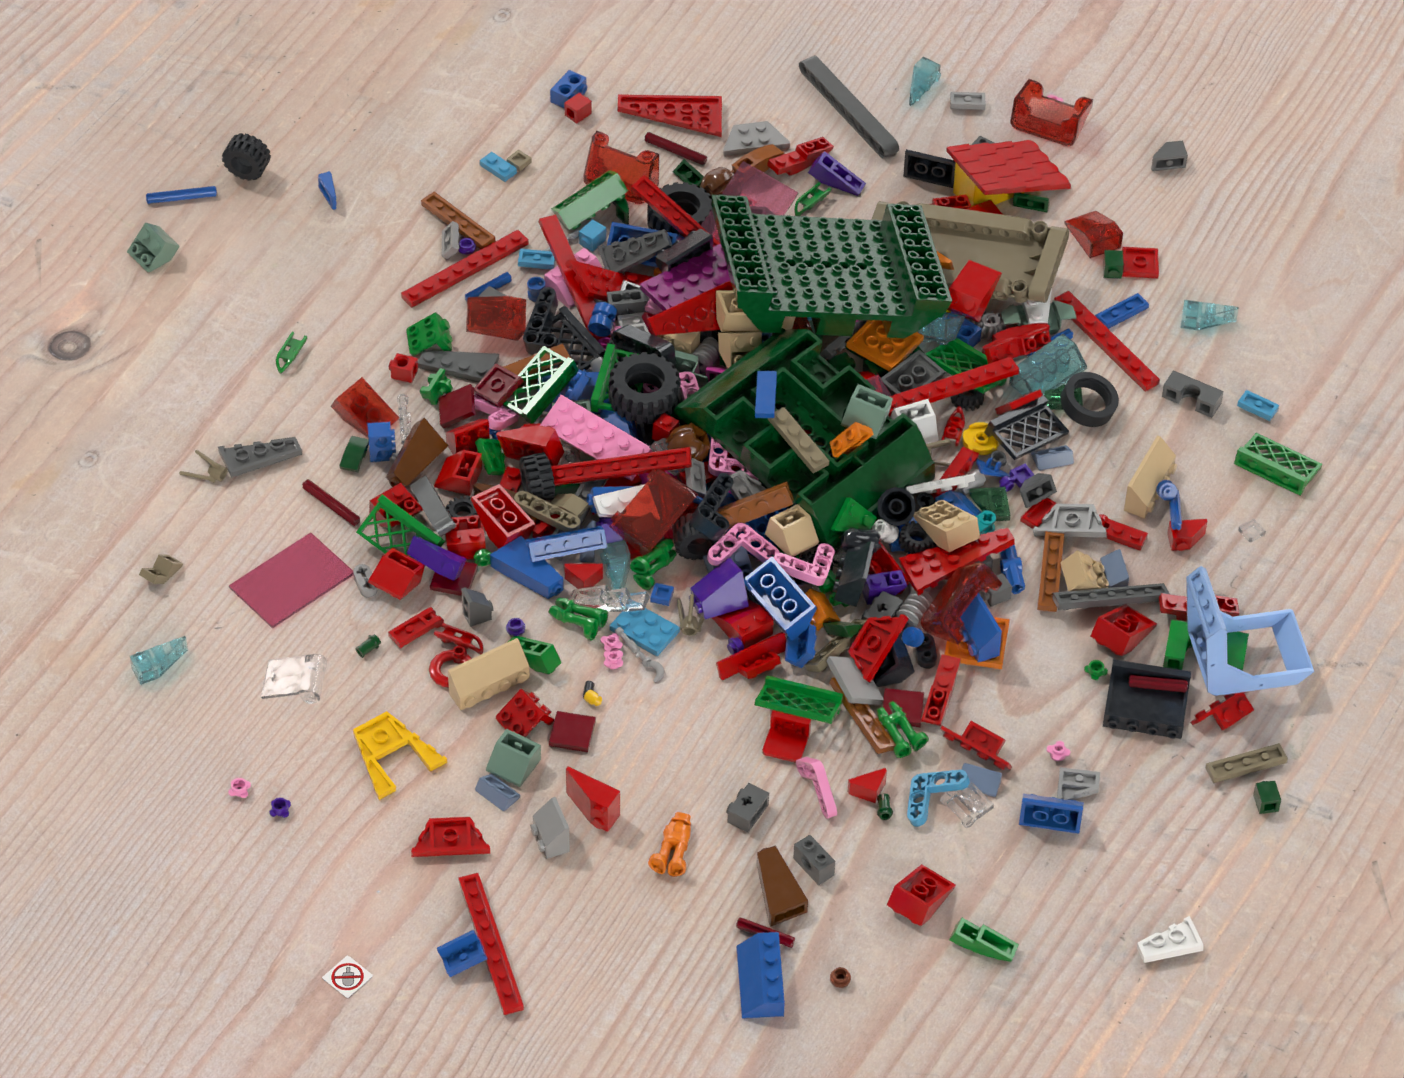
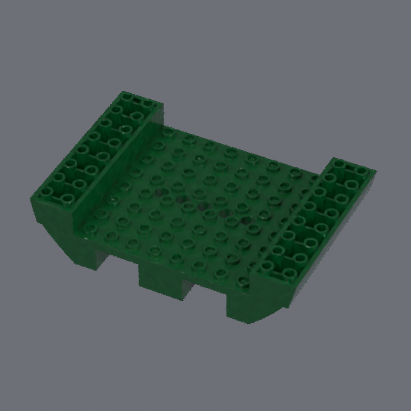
[712,195,952,338]
[671,328,935,558]

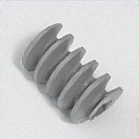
[692,337,720,373]
[895,590,933,630]

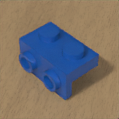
[785,624,817,668]
[437,930,487,977]

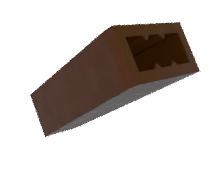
[386,417,449,487]
[757,845,808,927]

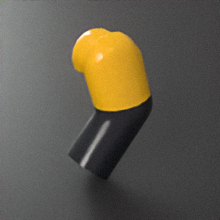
[583,681,602,706]

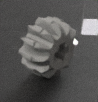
[975,311,1006,341]

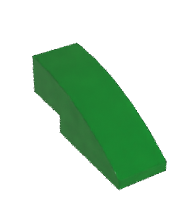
[949,917,1019,962]

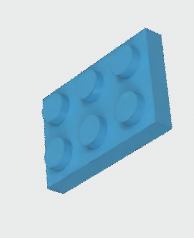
[610,601,680,657]

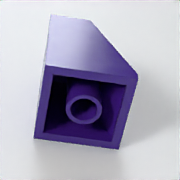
[689,558,749,619]

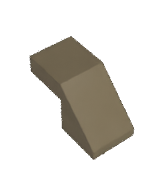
[550,494,589,518]
[139,554,183,584]

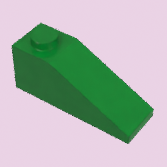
[508,636,562,674]

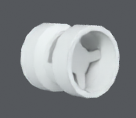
[872,519,899,543]

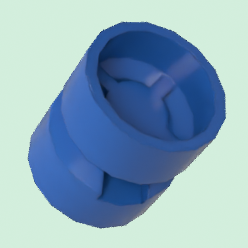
[588,302,617,337]

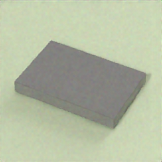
[826,656,884,705]

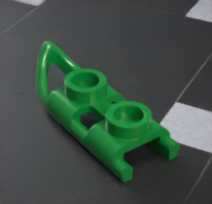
[794,182,832,216]
[276,331,308,373]

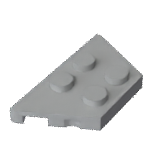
[723,121,790,156]
[1033,504,1107,538]

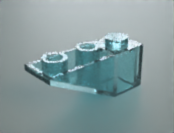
[909,56,941,106]
[1180,300,1239,330]
[600,540,630,600]
[130,636,188,685]

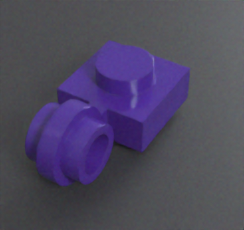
[999,463,1034,492]

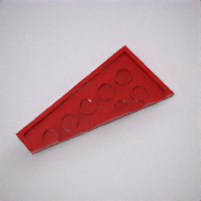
[617,94,722,137]
[646,280,733,336]
[899,528,1015,596]

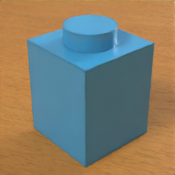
[579,219,607,252]

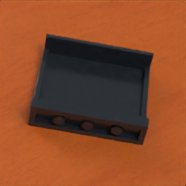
[1102,659,1191,739]

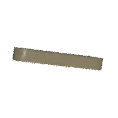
[514,491,580,532]

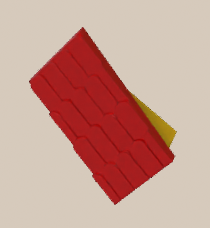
[946,140,1071,206]

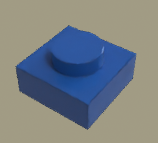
[650,583,674,606]

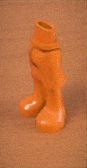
[648,812,691,877]

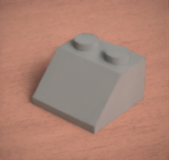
[530,797,570,859]

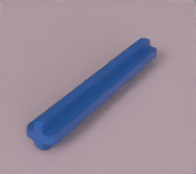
[146,186,217,204]
[1169,489,1182,530]

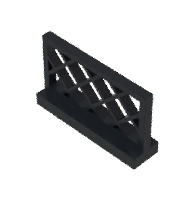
[548,305,606,371]
[984,395,1069,460]

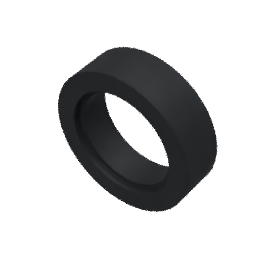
[1060,372,1119,427]

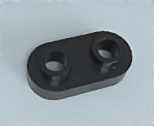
[915,633,937,669]

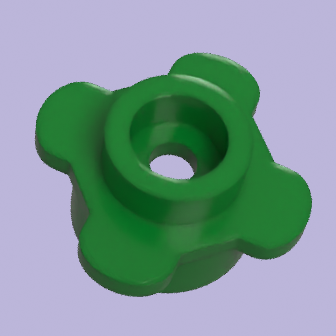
[474,549,491,566]
[1084,660,1108,680]

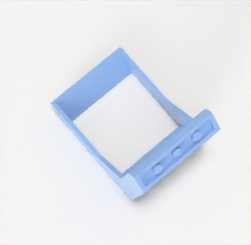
[1186,566,1314,696]

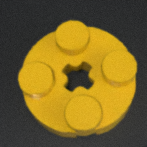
[962,422,1000,455]

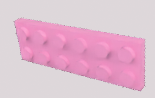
[540,395,653,481]

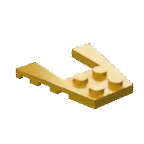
[353,711,447,800]

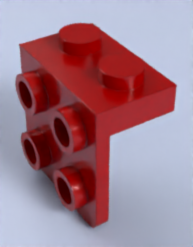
[496,689,555,737]
[762,710,811,763]

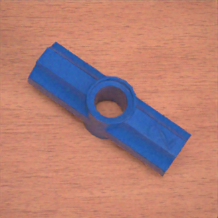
[999,545,1025,594]

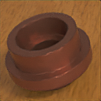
[830,967,851,988]

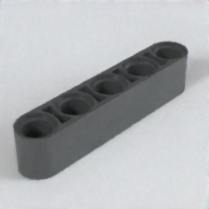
[410,475,457,537]

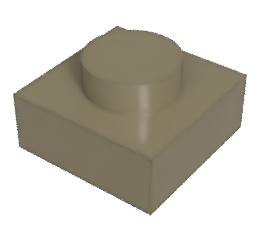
[507,149,532,172]

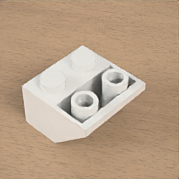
[890,399,938,444]

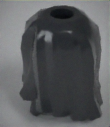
[841,528,881,555]

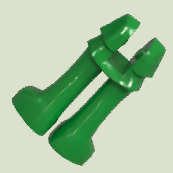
[630,539,677,590]
[548,598,609,641]
[877,701,929,758]

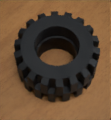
[222,133,271,181]
[519,452,555,501]
[672,513,717,560]

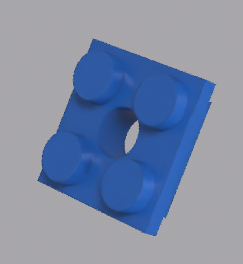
[564,369,590,401]

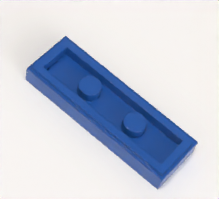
[1095,293,1149,329]
[755,371,777,418]

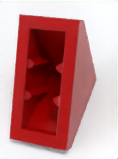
[564,564,603,594]
[847,768,887,804]

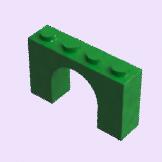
[1163,620,1249,671]

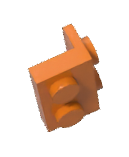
[830,422,874,458]

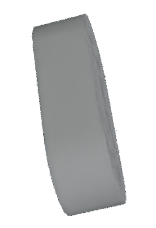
[353,564,378,598]

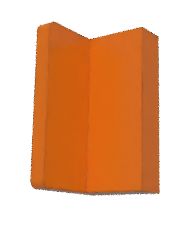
[805,589,841,631]

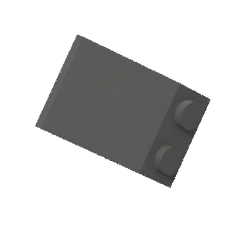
[879,350,945,396]

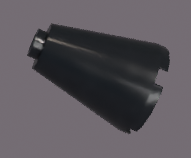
[877,487,916,526]

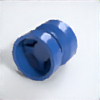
[527,277,545,302]

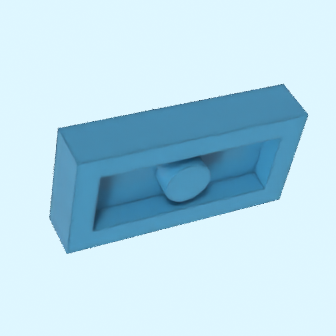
[479,151,517,182]
[518,249,555,270]
[1237,390,1279,421]

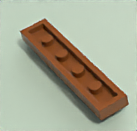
[421,192,496,249]
[1037,531,1064,612]
[829,677,896,754]

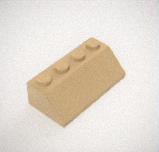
[716,291,795,332]
[1124,435,1177,519]
[448,638,530,710]

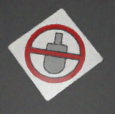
[322,955,373,998]

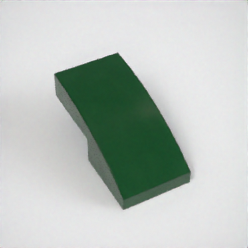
[612,197,629,225]
[339,436,369,473]

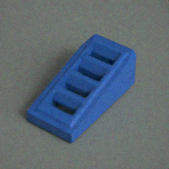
[318,171,337,210]

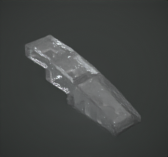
[569,585,650,612]

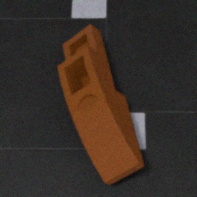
[731,144,785,186]

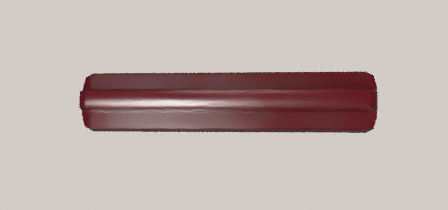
[1129,675,1188,692]
[736,917,795,948]

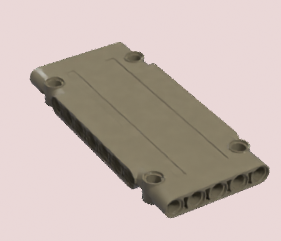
[871,201,1069,303]

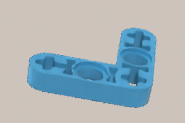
[907,770,970,827]

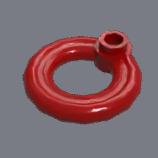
[429,646,472,688]

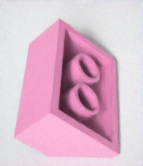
[544,248,602,309]

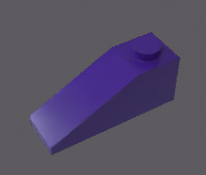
[808,151,866,196]
[407,536,467,580]

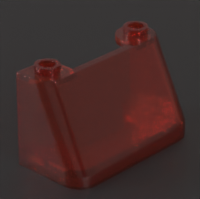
[1010,79,1093,146]
[583,131,659,204]
[609,468,698,556]
[921,563,1003,645]

